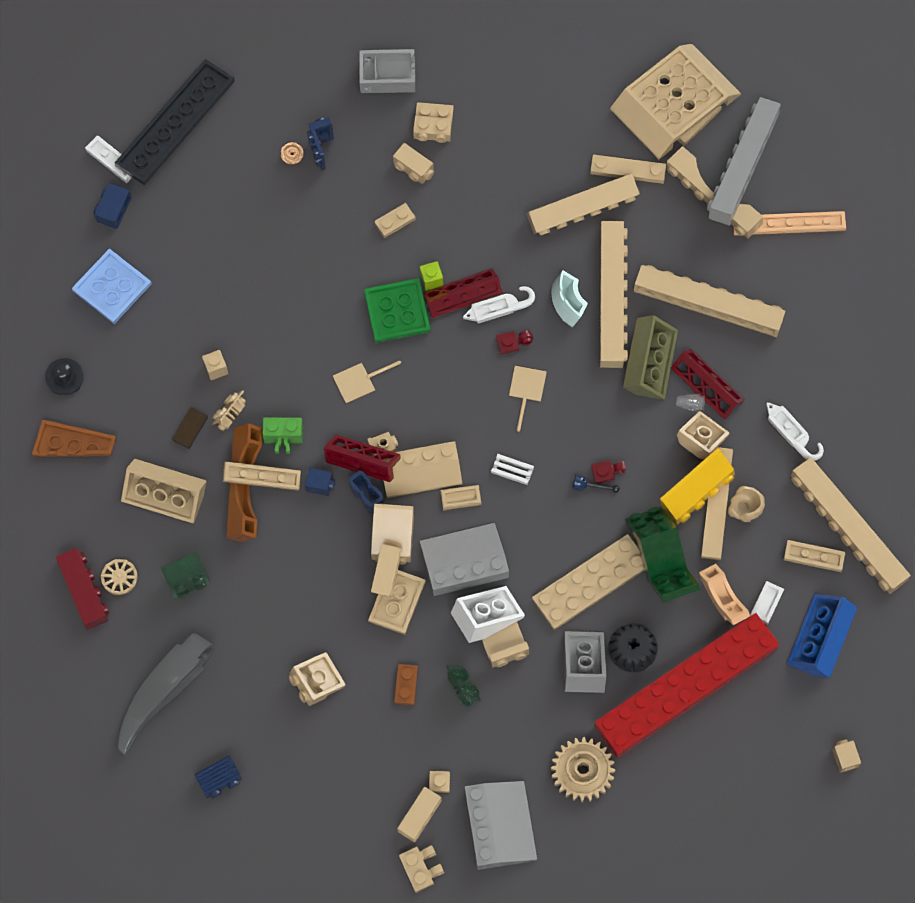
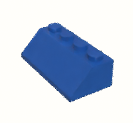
[787,594,857,678]

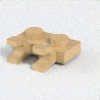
[399,845,445,893]

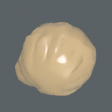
[728,486,765,522]

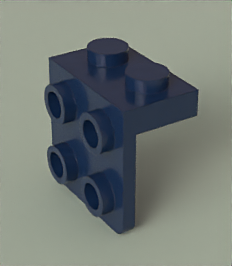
[307,117,334,170]

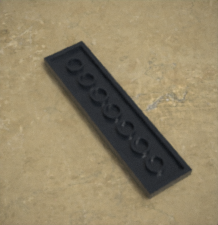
[115,59,235,185]

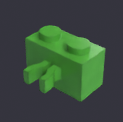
[263,418,303,454]

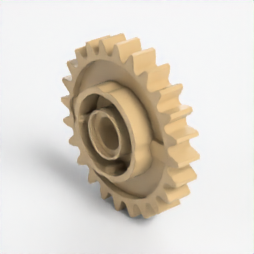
[551,737,615,802]

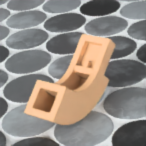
[699,564,750,625]

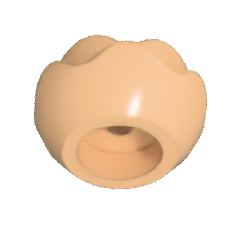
[281,142,303,164]

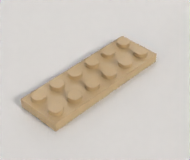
[532,534,645,630]

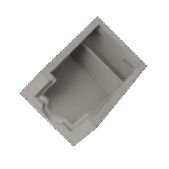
[360,49,415,93]

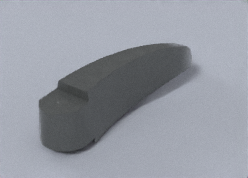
[118,633,214,756]

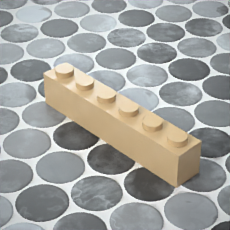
[526,173,640,236]

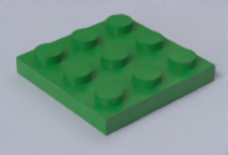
[364,278,431,343]

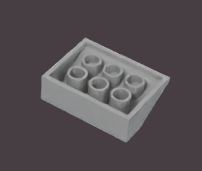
[420,523,509,596]
[465,781,537,870]

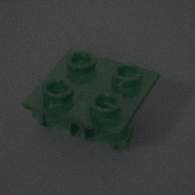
[446,665,481,707]

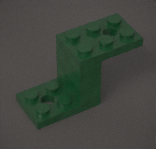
[625,507,700,602]

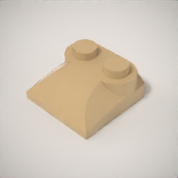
[677,411,730,460]

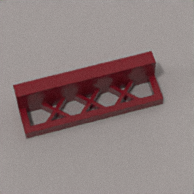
[423,268,503,318]
[671,349,745,420]
[324,435,401,483]

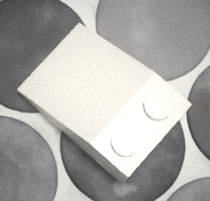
[451,586,525,643]

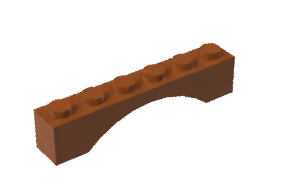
[227,423,263,542]

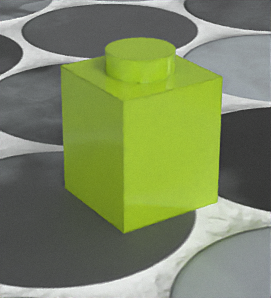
[420,261,443,291]

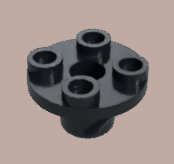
[45,358,84,395]

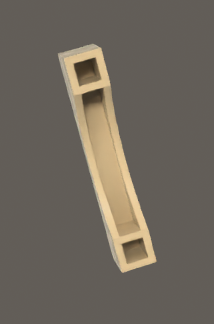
[667,146,763,239]

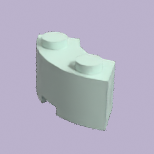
[551,271,588,327]

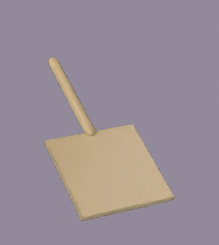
[333,361,401,403]
[509,366,547,432]

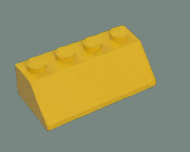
[660,448,735,525]

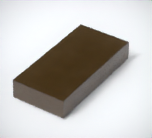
[172,407,208,449]

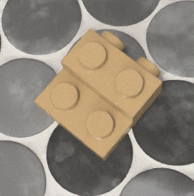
[413,103,454,143]
[289,652,346,706]

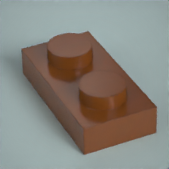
[394,664,418,706]

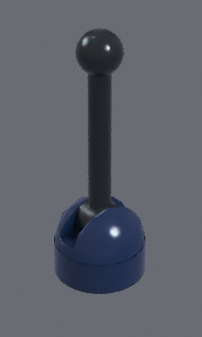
[573,474,620,493]

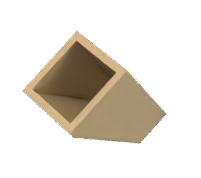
[371,504,414,564]

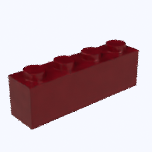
[56,547,110,630]

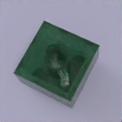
[161,552,210,599]

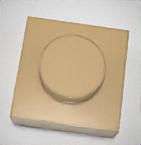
[429,771,450,793]

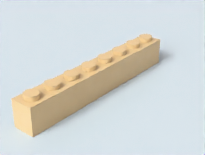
[600,221,627,368]
[634,265,786,337]
[791,457,911,594]

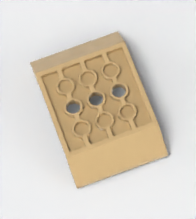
[610,44,741,160]

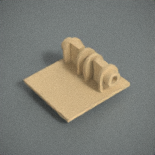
[211,390,246,431]

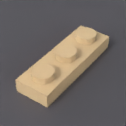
[784,540,845,572]

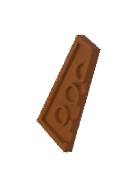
[32,420,117,457]

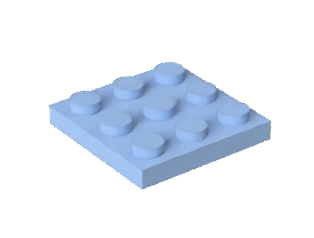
[72,249,152,324]

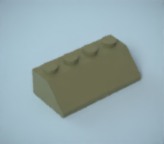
[623,315,678,400]

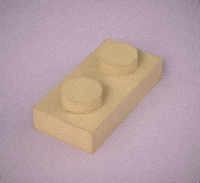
[374,203,416,238]

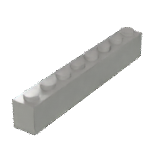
[707,97,781,226]

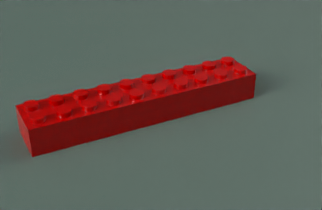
[594,613,779,759]

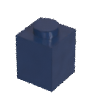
[305,468,335,496]

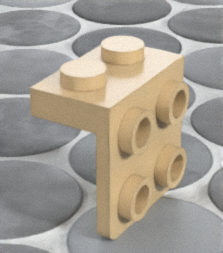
[482,622,529,668]

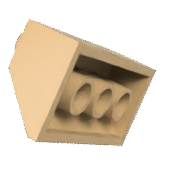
[382,441,462,498]
[121,459,207,523]

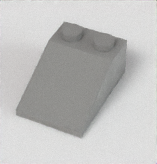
[564,631,606,693]

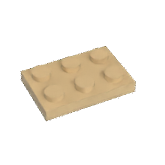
[368,570,426,635]

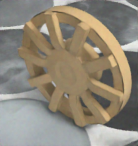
[101,559,138,595]

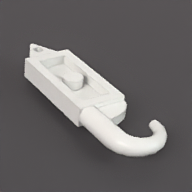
[463,286,535,324]
[766,403,824,461]

